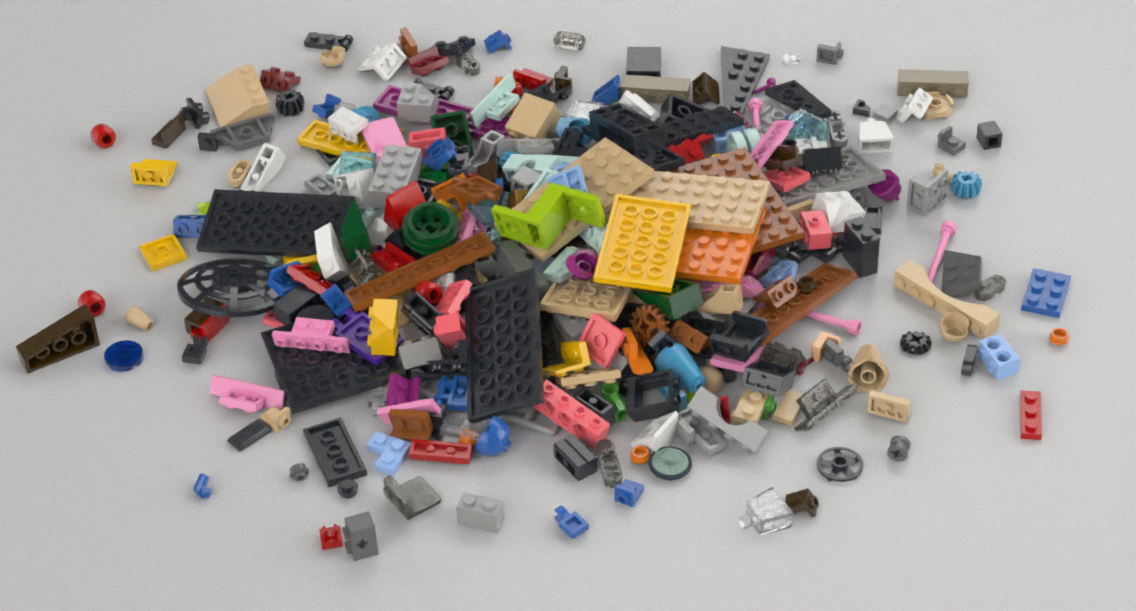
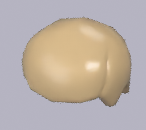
[319,46,345,67]
[939,312,970,343]
[699,365,724,394]

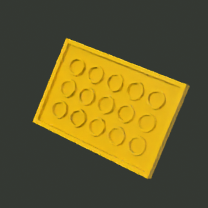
[594,194,691,293]

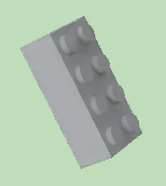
[368,145,423,209]

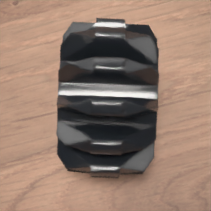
[275,90,305,117]

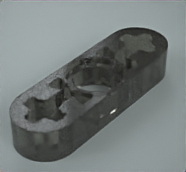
[596,439,623,489]

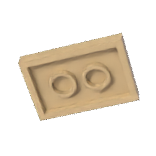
[555,366,621,389]

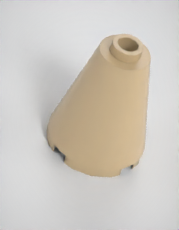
[848,344,889,393]

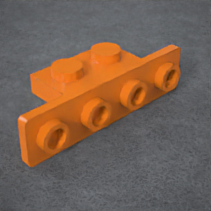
[620,328,653,375]

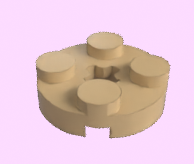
[924,91,953,120]

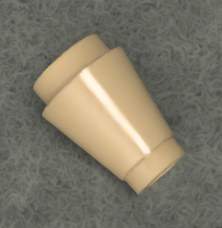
[125,306,154,331]

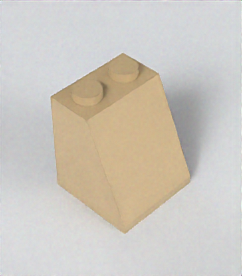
[505,93,562,139]

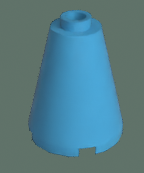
[654,343,706,393]

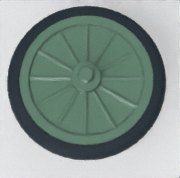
[648,446,692,480]

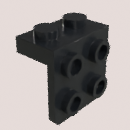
[683,311,727,359]

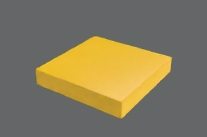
[139,234,188,271]

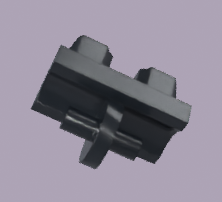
[179,98,210,129]

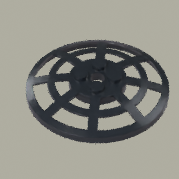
[177,258,282,317]

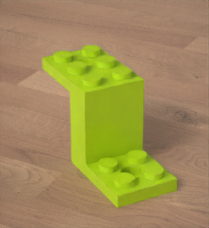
[491,183,607,250]

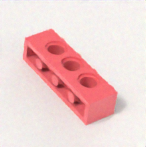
[533,380,610,450]

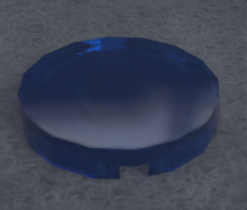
[104,340,144,372]

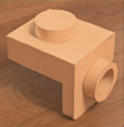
[810,331,840,362]

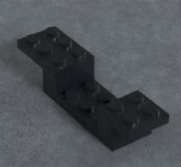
[582,103,686,172]

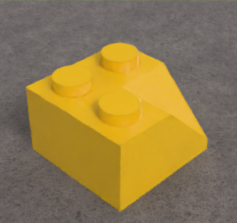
[367,299,399,356]

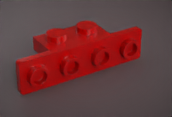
[666,134,713,164]

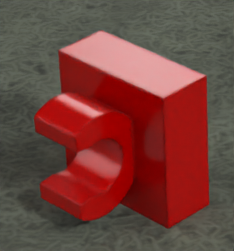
[319,524,343,550]

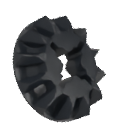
[900,330,932,355]

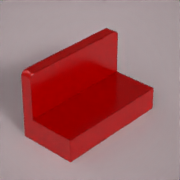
[190,304,230,342]

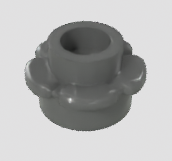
[289,463,309,481]

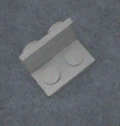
[907,169,949,216]

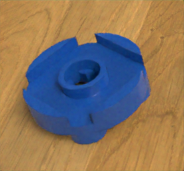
[422,137,457,171]

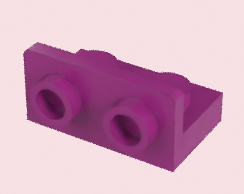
[386,373,420,407]

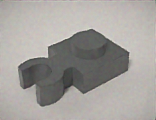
[824,339,853,372]

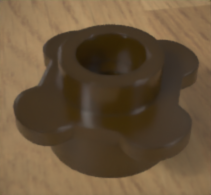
[796,276,818,293]

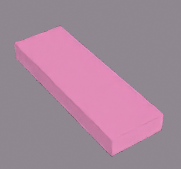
[377,398,441,425]

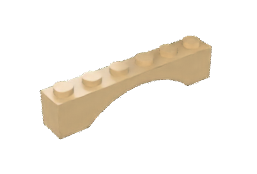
[894,260,1000,339]
[627,284,743,315]

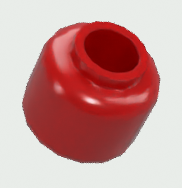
[90,124,116,149]
[414,280,443,306]
[78,290,106,317]

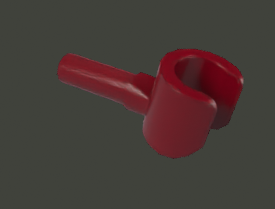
[791,357,814,375]

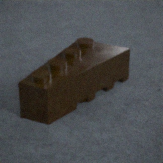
[16,304,100,374]

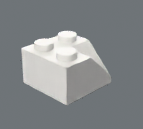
[811,191,866,233]

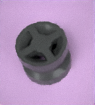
[887,435,911,462]

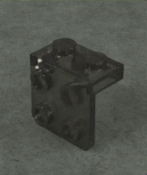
[383,475,441,520]

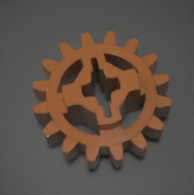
[629,304,670,347]

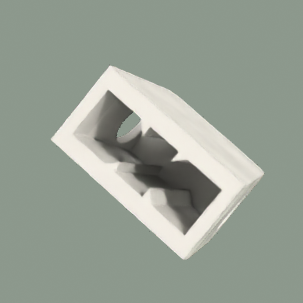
[859,118,894,154]

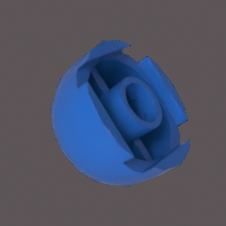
[474,415,512,457]

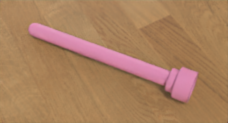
[748,98,762,139]
[927,220,957,284]
[804,311,862,336]

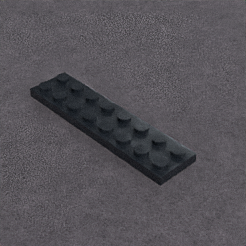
[609,106,744,151]

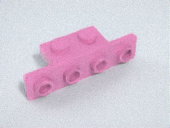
[272,317,351,353]
[210,375,285,413]

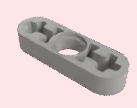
[826,110,848,148]

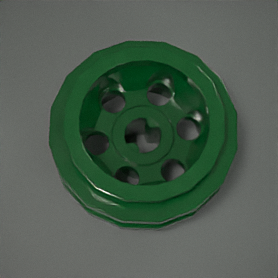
[402,202,459,256]

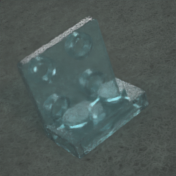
[786,108,829,146]

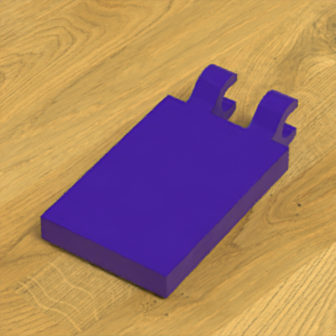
[332,307,404,366]

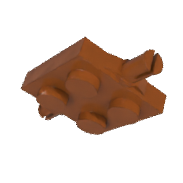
[450,175,502,204]

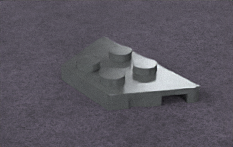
[210,112,275,151]
[942,250,983,298]

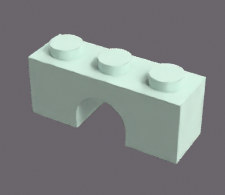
[502,154,560,182]

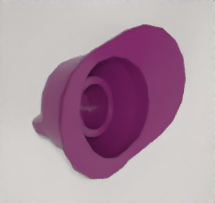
[868,169,902,202]
[565,249,599,281]

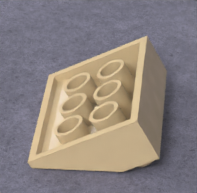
[205,64,270,127]

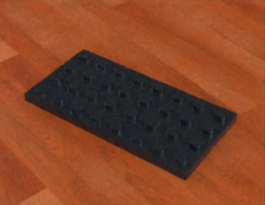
[196,189,356,257]
[465,267,544,424]

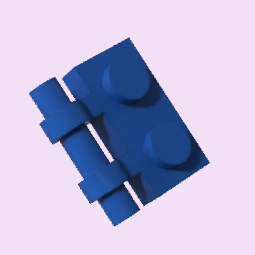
[434,375,468,411]

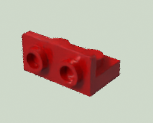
[513,68,553,90]
[369,242,416,273]

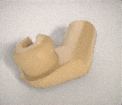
[933,163,953,183]

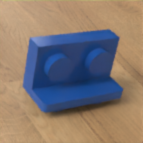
[173,215,206,238]

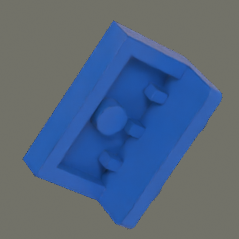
[267,260,306,297]

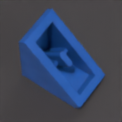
[591,74,620,106]

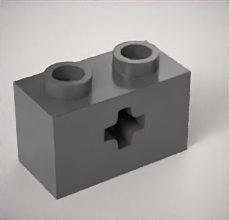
[342,511,379,561]

